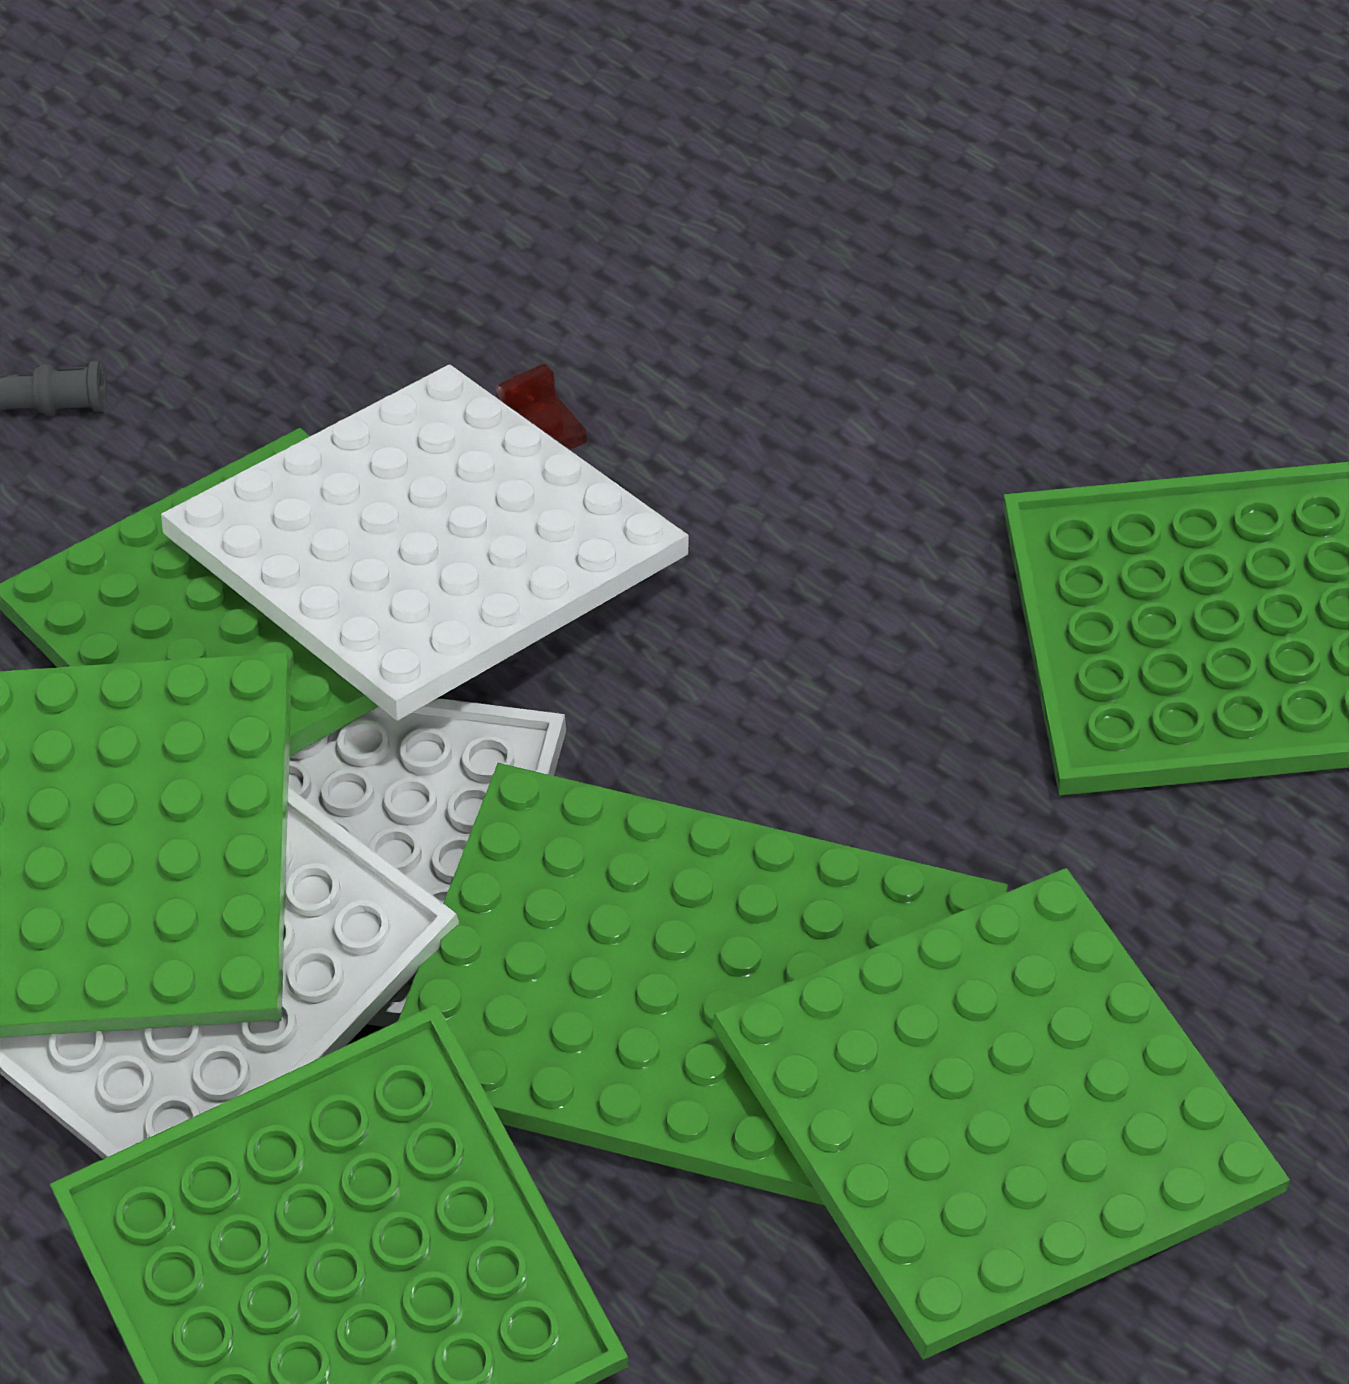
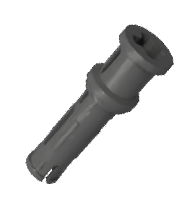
[0,360,108,416]

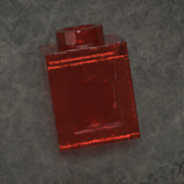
[496,364,587,450]

